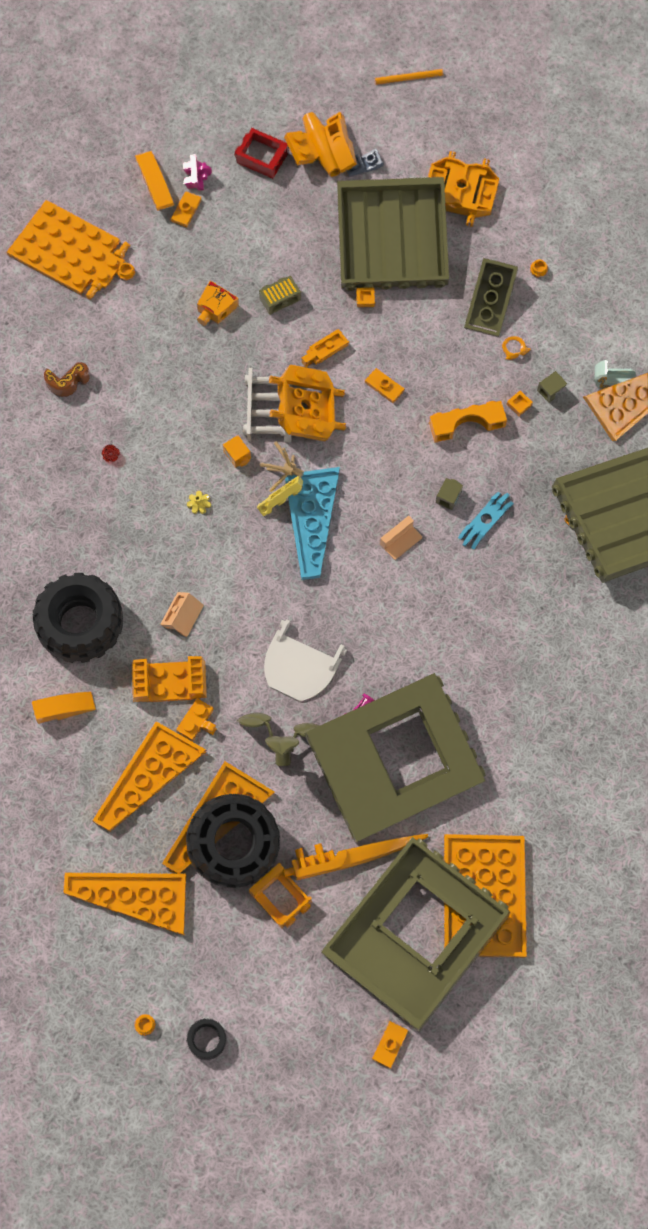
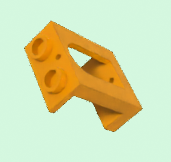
[249,863,312,929]

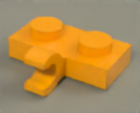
[176,698,217,741]

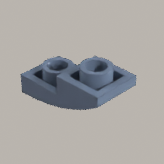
[347,149,384,177]

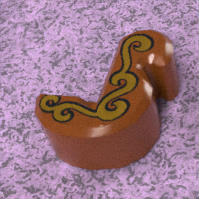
[44,362,90,397]

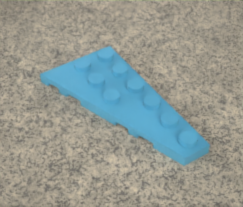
[285,467,340,580]

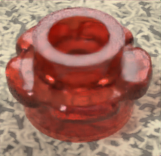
[101,444,120,462]

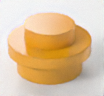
[530,259,548,277]
[117,262,135,280]
[135,1014,155,1036]

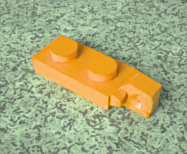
[301,329,349,367]

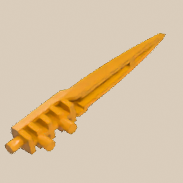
[283,834,428,881]

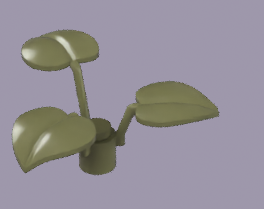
[237,713,320,766]

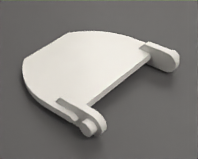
[264,619,347,702]

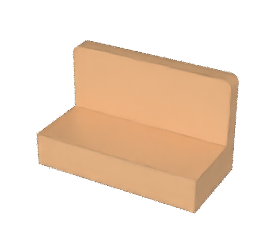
[380,516,422,560]
[160,592,204,637]

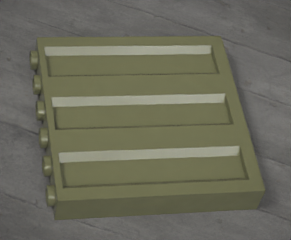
[337,177,449,291]
[552,448,648,583]

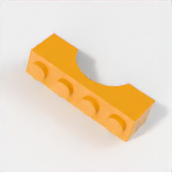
[429,401,507,443]

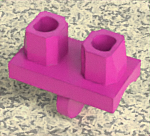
[183,155,212,191]

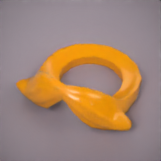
[502,336,531,360]

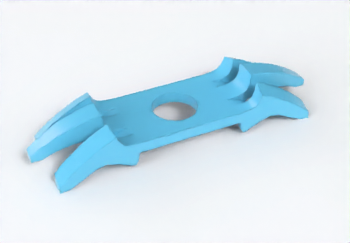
[458,492,514,550]

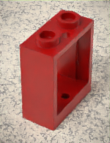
[234,128,289,179]

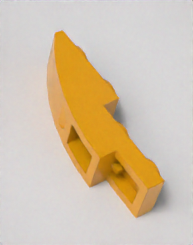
[324,111,357,173]

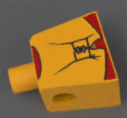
[197,280,239,326]

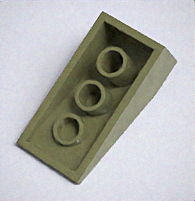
[464,258,518,337]

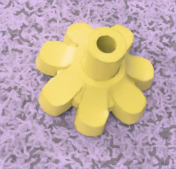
[187,491,211,514]

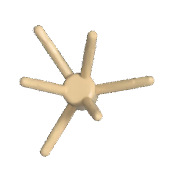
[260,441,304,492]

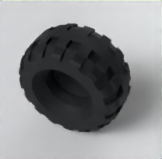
[32,573,123,663]
[186,794,280,888]

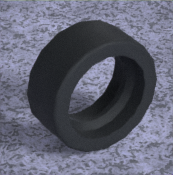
[187,1018,227,1060]

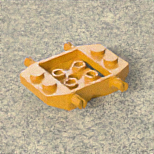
[428,151,500,227]
[269,364,346,441]

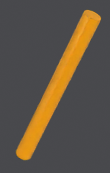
[375,69,443,85]

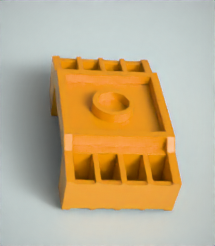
[132,656,207,702]

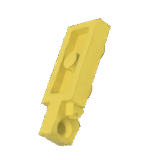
[257,476,303,516]

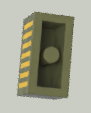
[259,275,301,315]

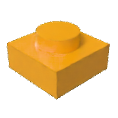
[356,288,375,307]
[506,390,533,417]

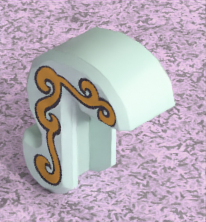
[594,360,636,389]

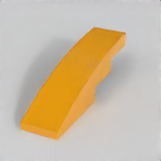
[135,151,174,211]

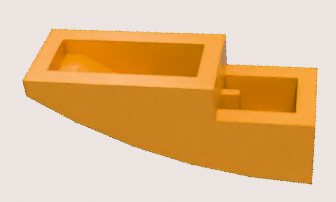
[31,692,96,724]

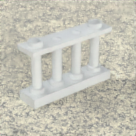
[243,368,293,442]

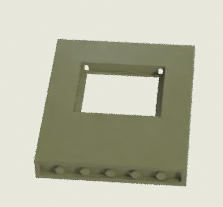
[304,673,486,842]
[321,837,510,1032]

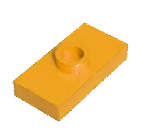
[171,191,202,227]
[365,368,405,403]
[372,1021,408,1069]

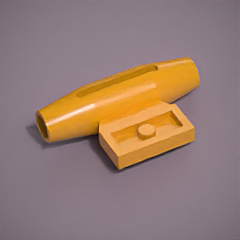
[284,112,341,177]

